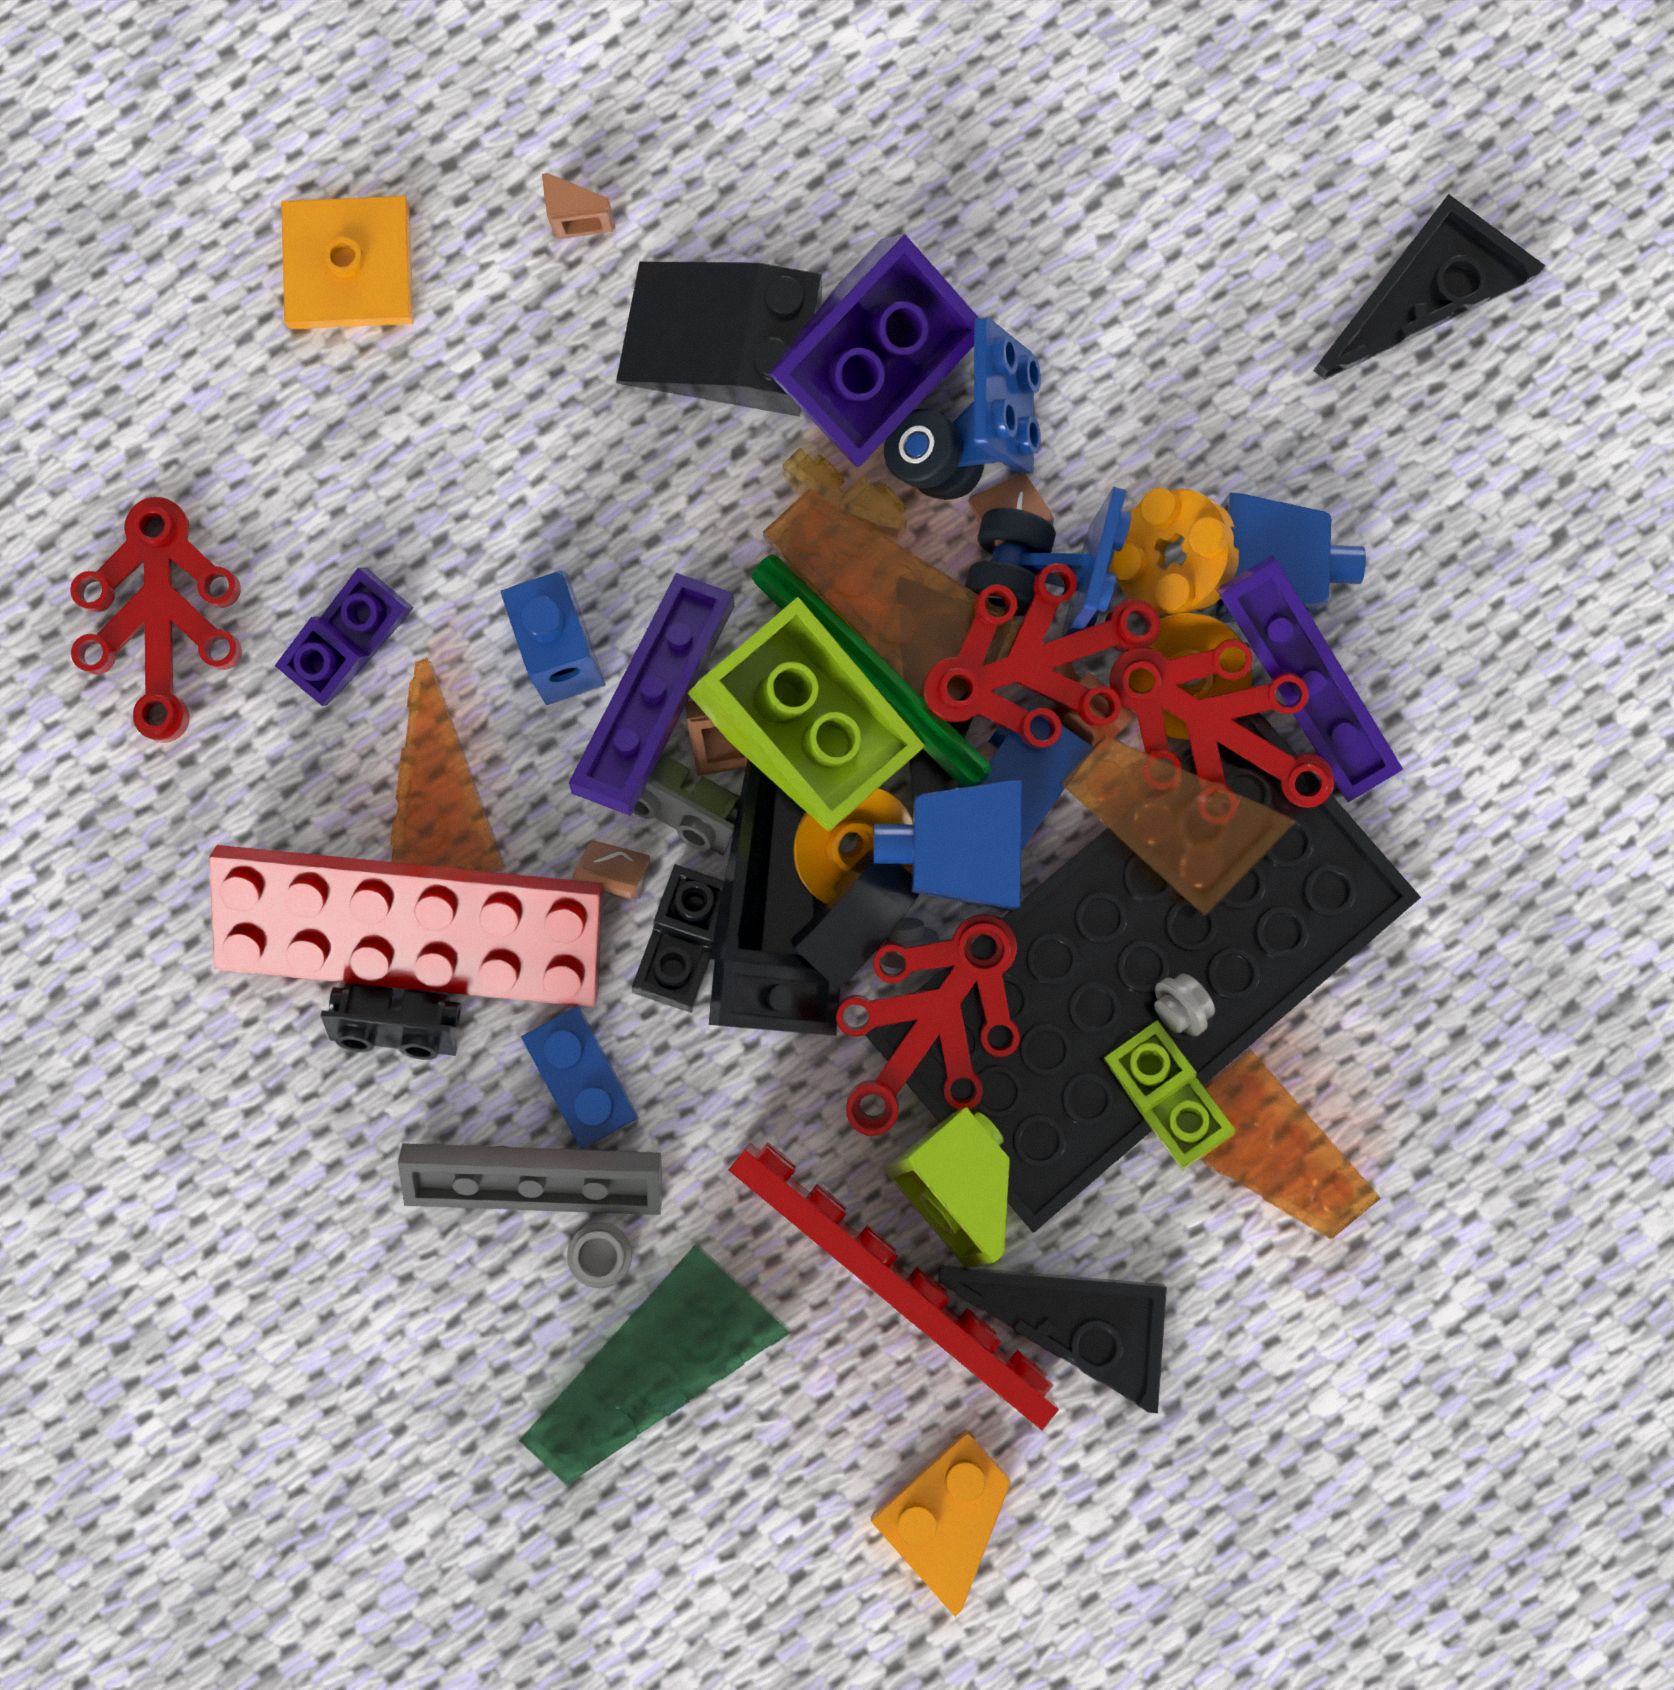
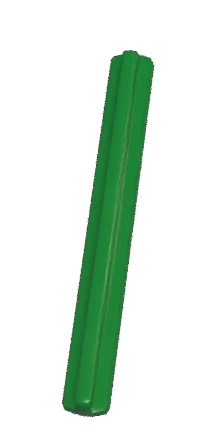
[751,554,992,788]

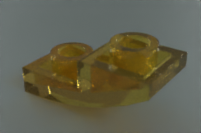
[782,447,907,542]

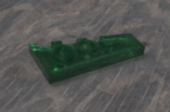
[519,1243,791,1485]

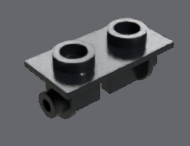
[321,982,461,1060]

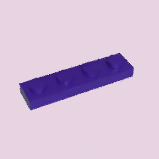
[1216,554,1404,803]
[569,573,735,816]

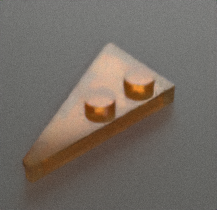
[390,658,506,872]

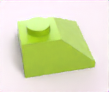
[883,1107,1010,1267]

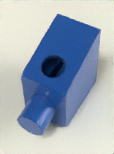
[1216,492,1366,623]
[500,570,606,706]
[874,781,1022,910]

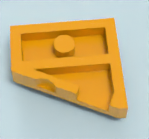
[871,1430,1011,1617]

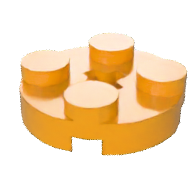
[1109,487,1239,617]

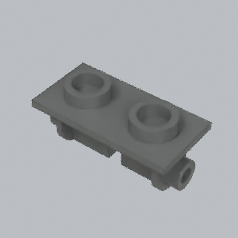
[633,753,740,856]

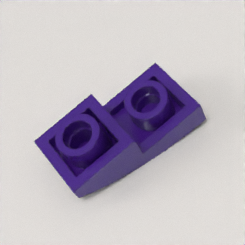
[275,568,414,706]

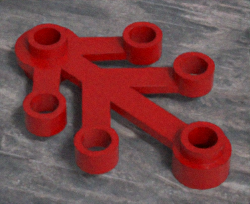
[70,497,242,743]
[923,563,1161,749]
[1109,639,1334,823]
[836,914,1020,1136]

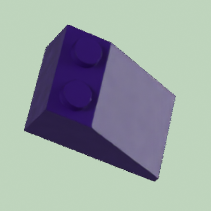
[768,234,979,467]

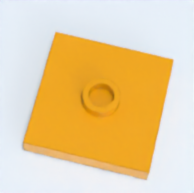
[281,196,413,329]

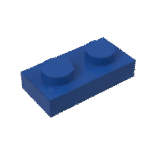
[521,1006,639,1150]

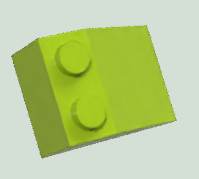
[688,597,925,831]

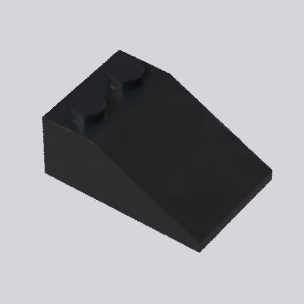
[616,261,822,417]

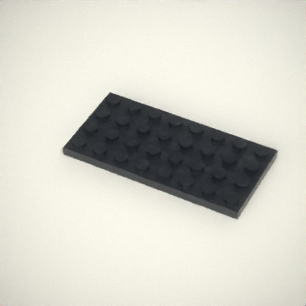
[865,713,1421,1233]

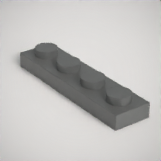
[398,1143,663,1215]

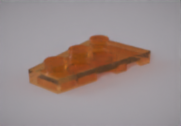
[1061,735,1295,916]
[1153,1048,1381,1240]

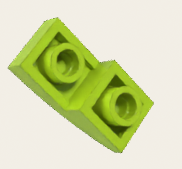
[1104,1020,1236,1171]

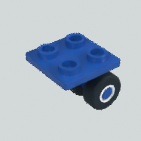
[884,317,1041,500]
[964,486,1131,637]

